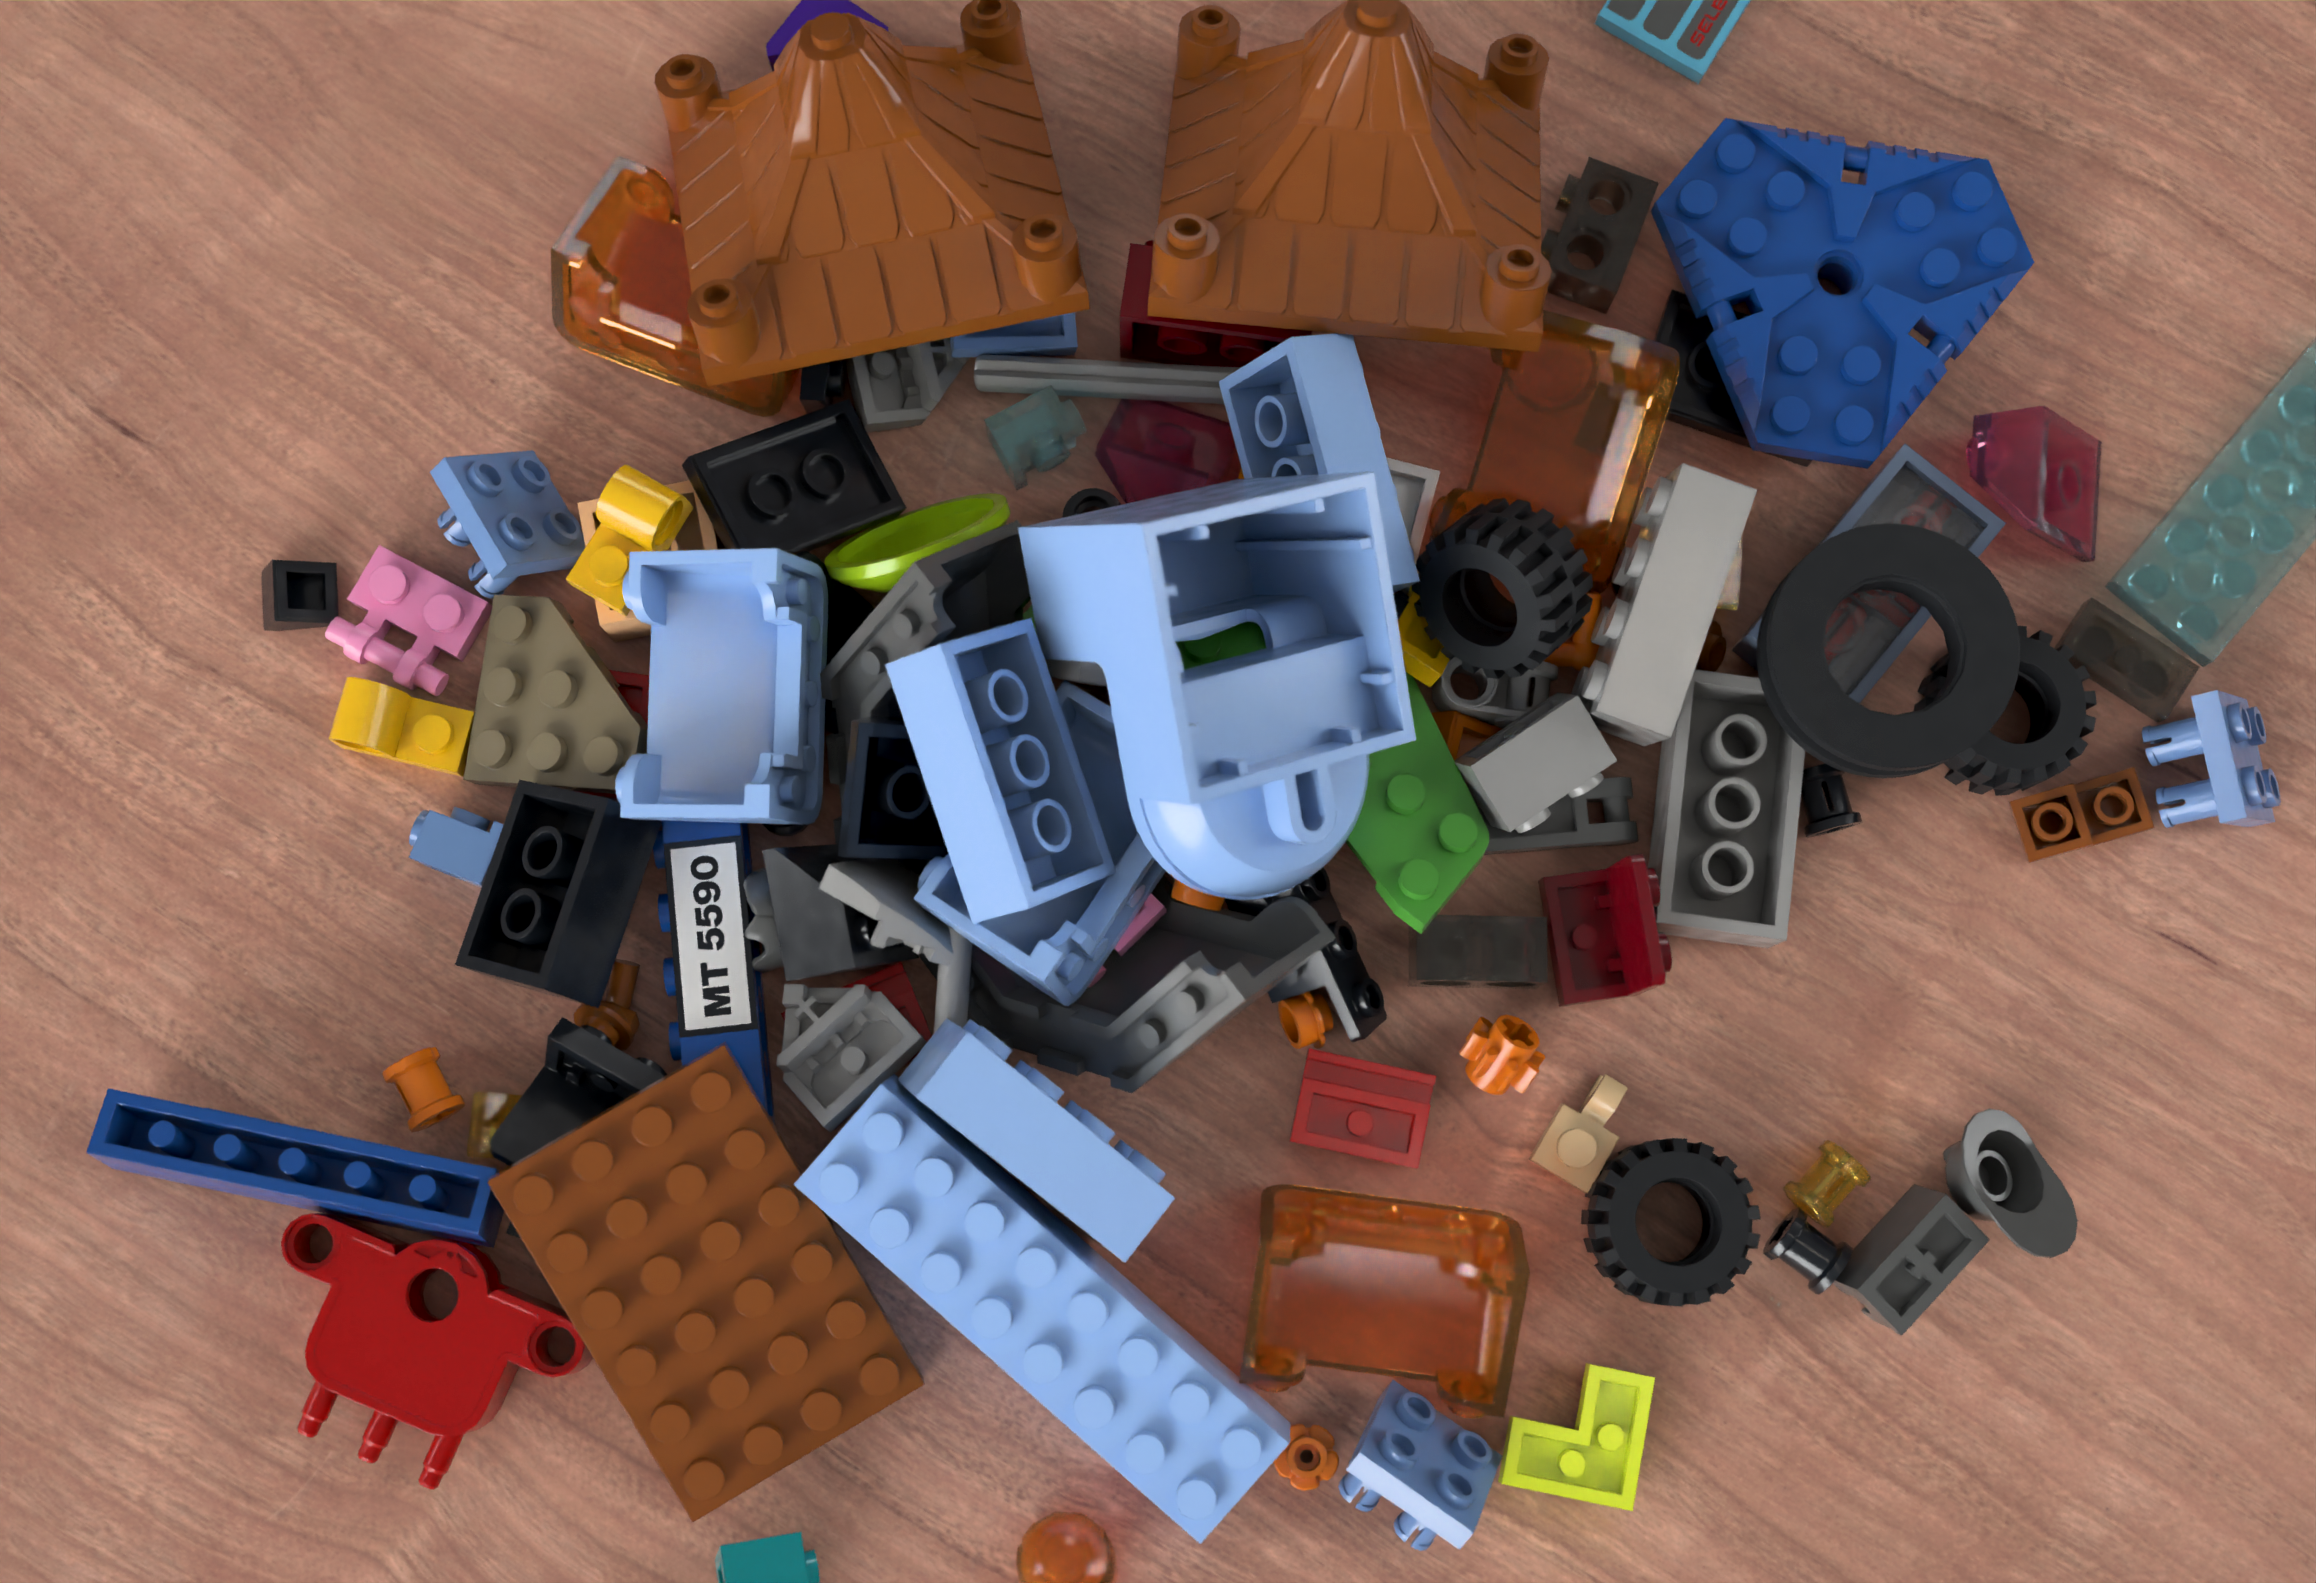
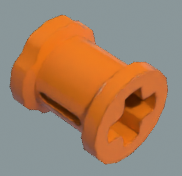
[382,1047,465,1132]

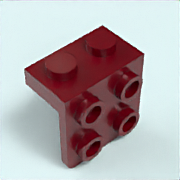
[1538,854,1672,1007]

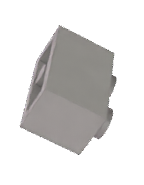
[1454,692,1617,833]

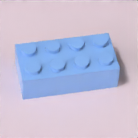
[1219,333,1420,593]
[885,618,1116,924]
[897,1018,1175,1262]

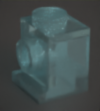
[984,385,1087,491]

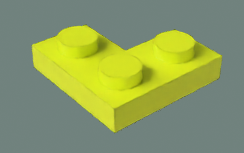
[1498,1363,1655,1511]

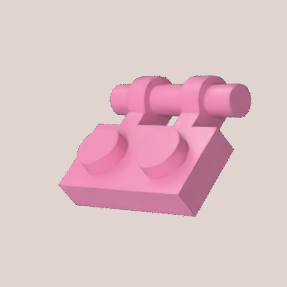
[325,545,492,696]

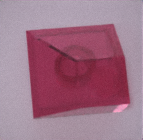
[1095,399,1237,504]
[1966,406,2102,562]

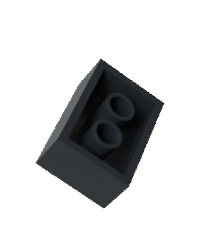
[455,780,662,1008]

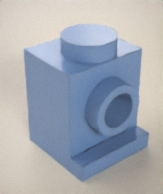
[409,807,504,888]

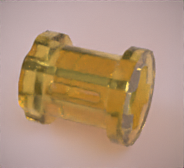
[1783,1140,1871,1228]

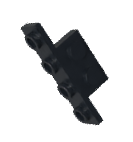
[1224,867,1387,1042]

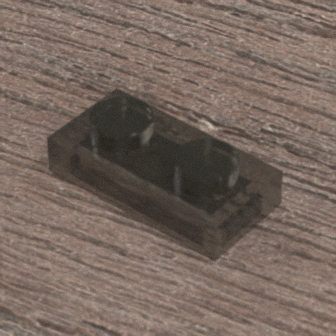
[2054,597,2200,723]

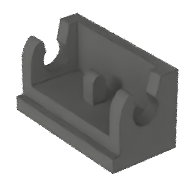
[1833,1184,1990,1336]

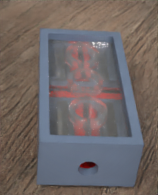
[1732,444,2006,703]

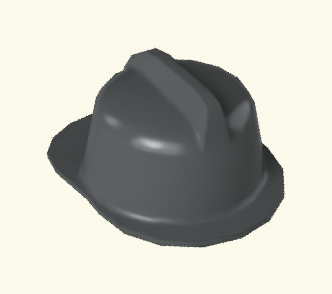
[1943,1109,2078,1258]

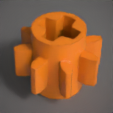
[1459,1015,1545,1095]

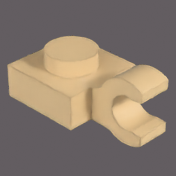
[1528,1074,1628,1193]

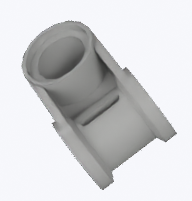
[1431,656,1559,729]

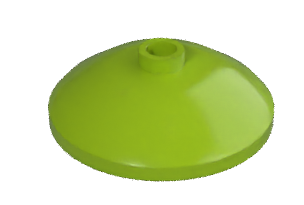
[825,493,1011,593]

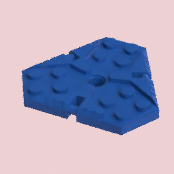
[1651,118,2034,469]

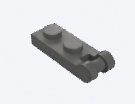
[1469,777,1639,855]

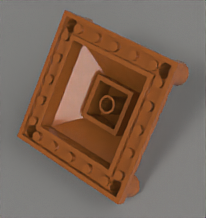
[654,0,1090,387]
[1147,0,1552,352]

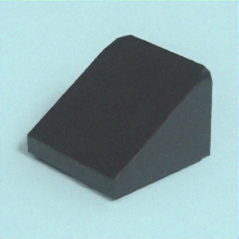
[261,560,339,631]

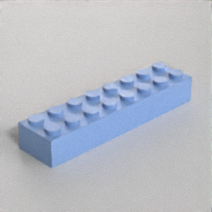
[794,1074,1291,1544]

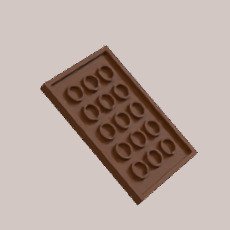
[487,1042,925,1522]

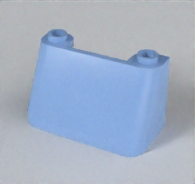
[615,548,828,824]
[913,680,1166,1006]

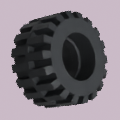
[1412,498,1593,679]
[1914,625,2097,796]
[1581,1138,1761,1307]

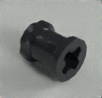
[1801,764,1862,838]
[1763,1207,1853,1294]

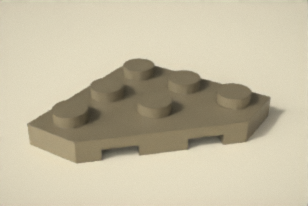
[463,595,648,794]

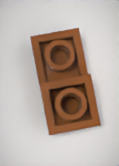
[2009,767,2155,863]

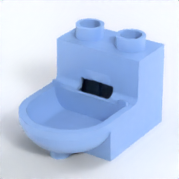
[1018,472,1416,900]

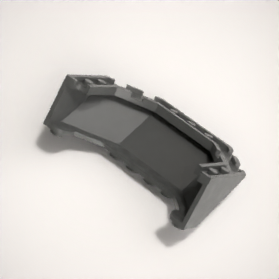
[820,520,1336,1093]

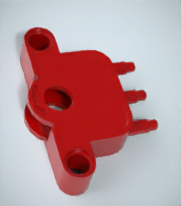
[281,1213,593,1490]

